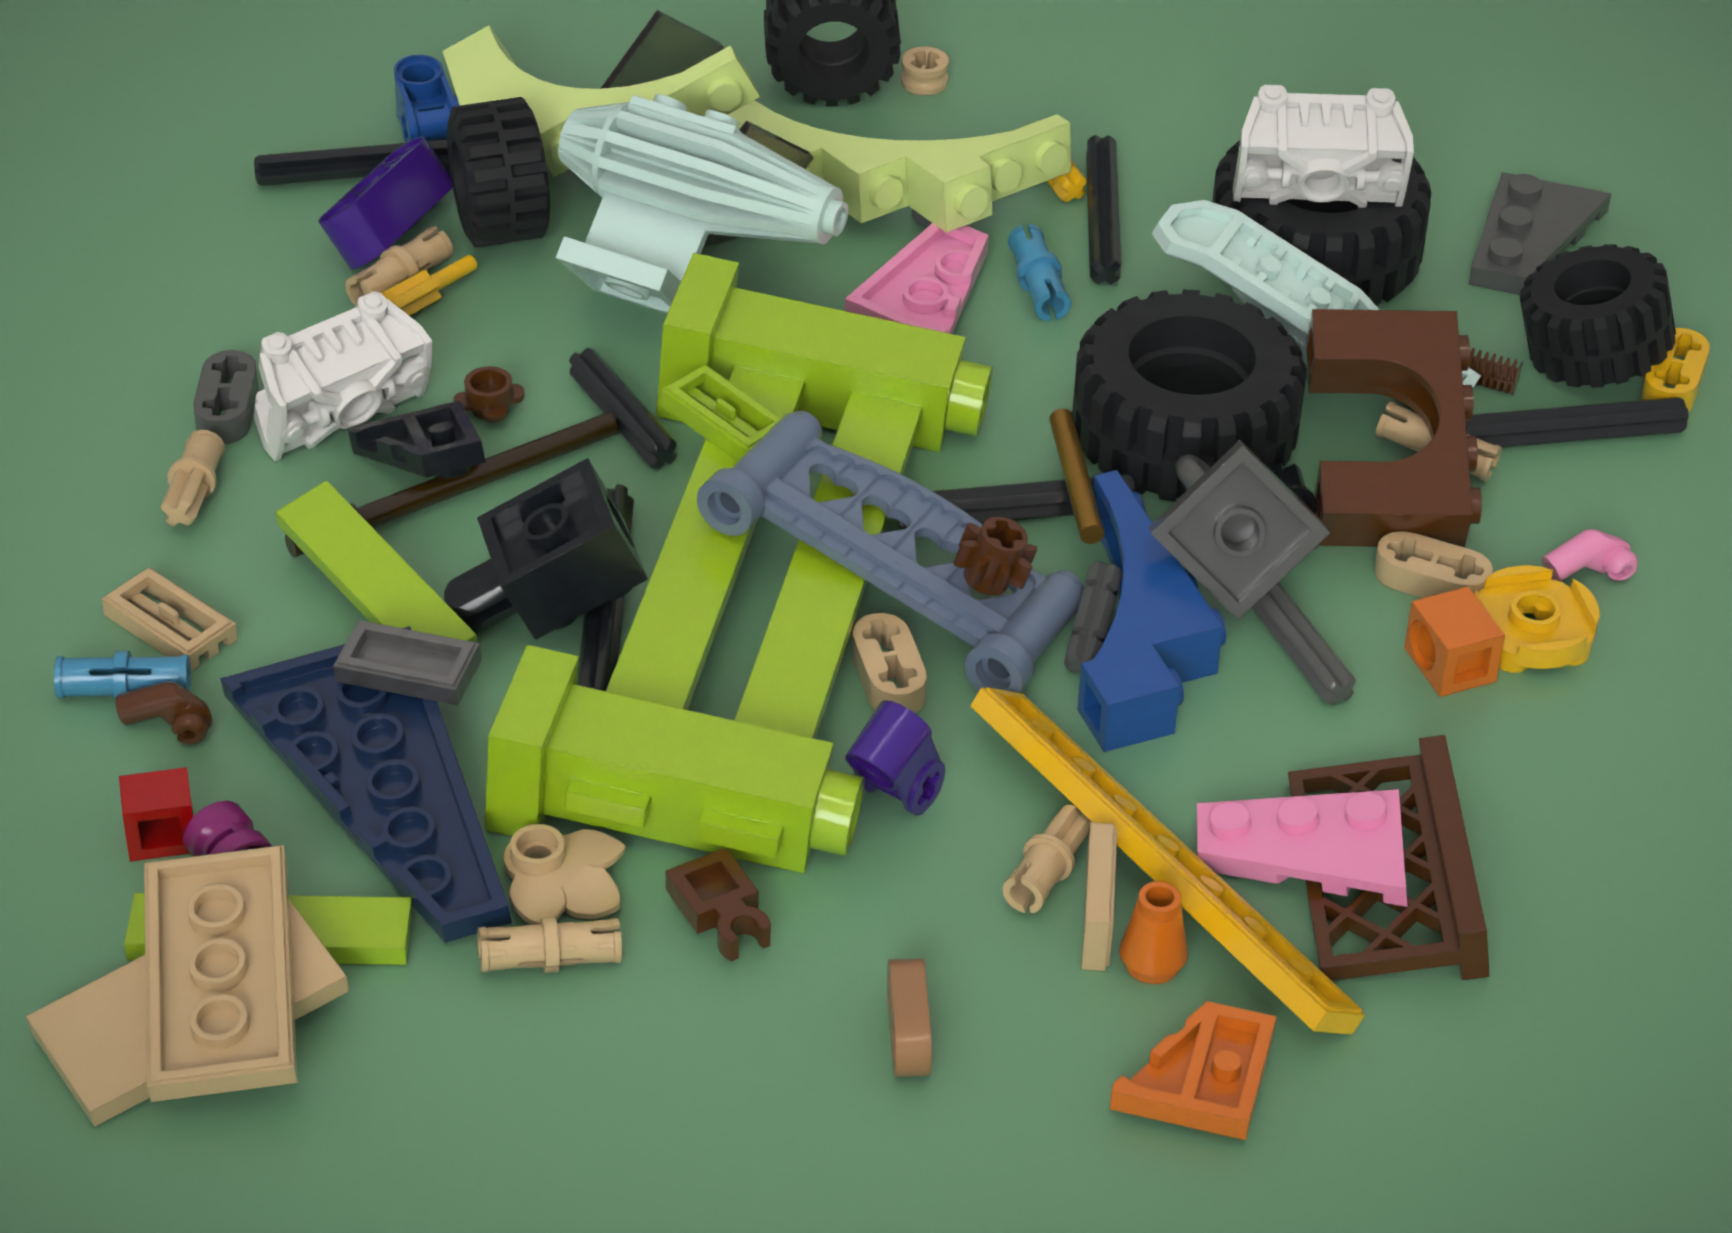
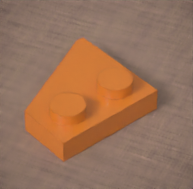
[1110,1001,1277,1140]

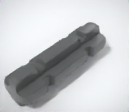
[1064,561,1123,672]

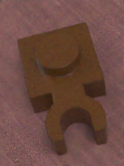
[665,848,771,961]

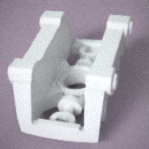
[1233,85,1414,208]
[254,291,432,462]

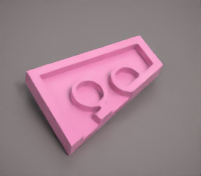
[845,223,989,334]
[1197,789,1408,907]

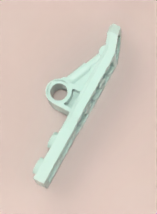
[1152,200,1481,387]

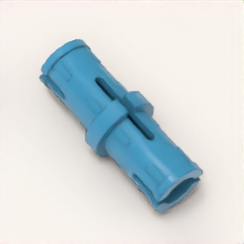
[1008,224,1071,321]
[54,651,191,701]

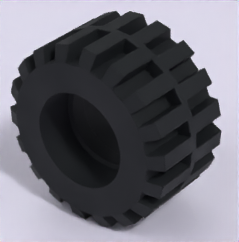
[764,0,901,106]
[447,97,550,248]
[1519,244,1676,388]

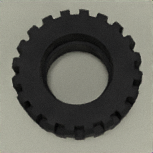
[1212,140,1432,306]
[1072,289,1306,502]

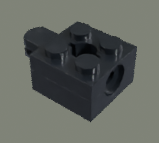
[444,458,648,640]

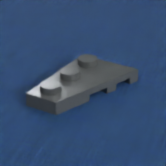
[1469,172,1611,295]

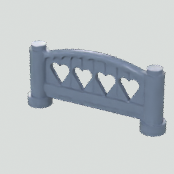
[697,411,1084,693]

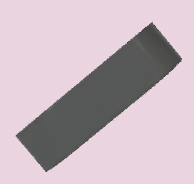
[193,350,259,444]

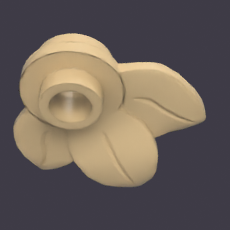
[504,824,625,925]

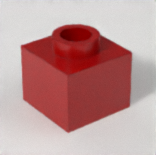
[119,767,194,862]

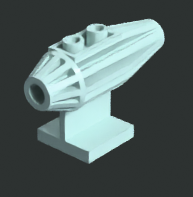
[556,94,849,314]

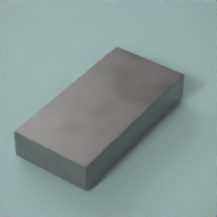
[333,620,482,705]

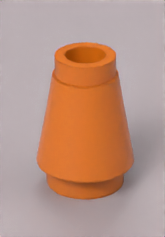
[1119,881,1188,984]

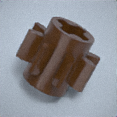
[953,517,1037,595]

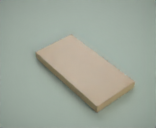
[144,845,298,1102]
[26,900,349,1127]

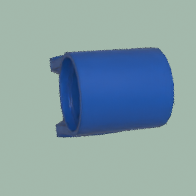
[394,55,460,143]

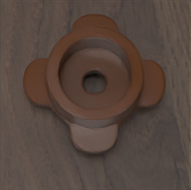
[454,366,525,422]

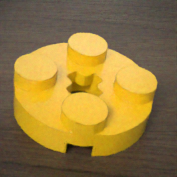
[1474,565,1600,673]

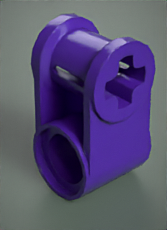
[845,700,945,816]

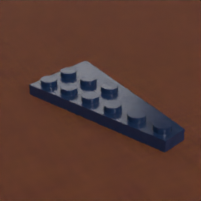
[220,626,512,943]

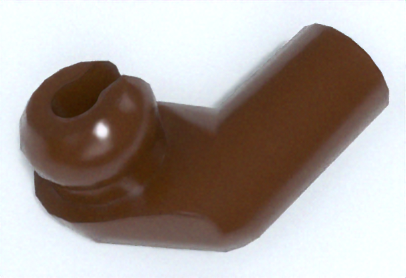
[115,681,213,745]

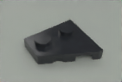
[347,400,486,479]

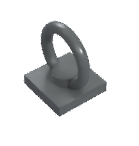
[1148,440,1330,620]

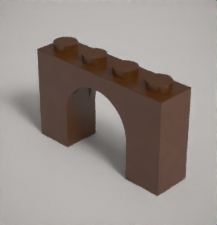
[1306,309,1482,547]

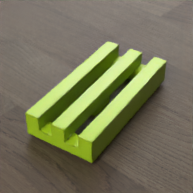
[660,364,781,461]

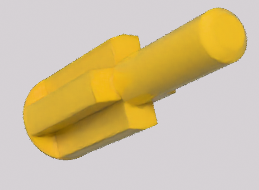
[381,255,477,316]

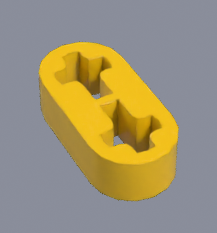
[1641,328,1710,412]

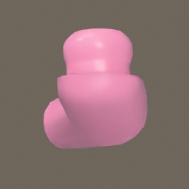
[1542,529,1638,582]

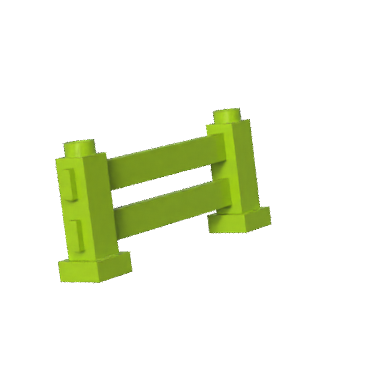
[485,253,993,874]

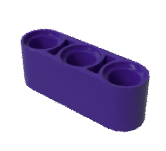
[318,136,453,270]

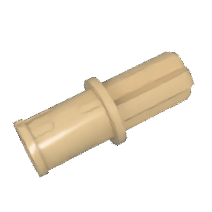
[160,430,225,527]
[1002,804,1092,913]

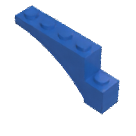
[1077,470,1226,752]

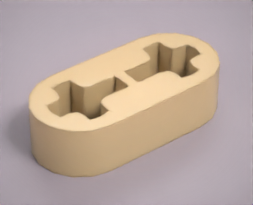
[1374,531,1493,598]
[852,613,927,714]

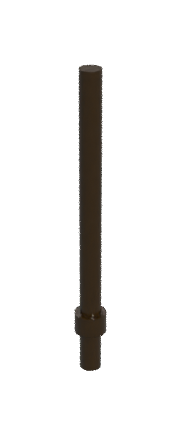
[285,412,618,558]

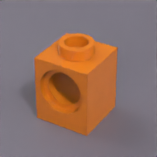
[1404,587,1505,697]

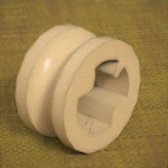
[901,46,949,95]

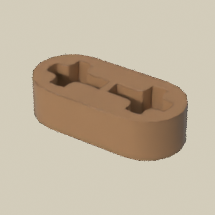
[887,958,932,1077]

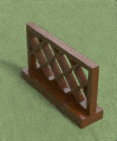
[1288,735,1490,981]

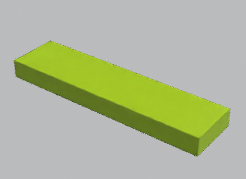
[275,480,477,643]
[124,893,413,965]

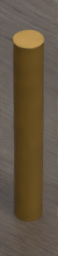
[1049,409,1105,544]

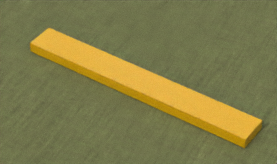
[970,687,1365,1035]

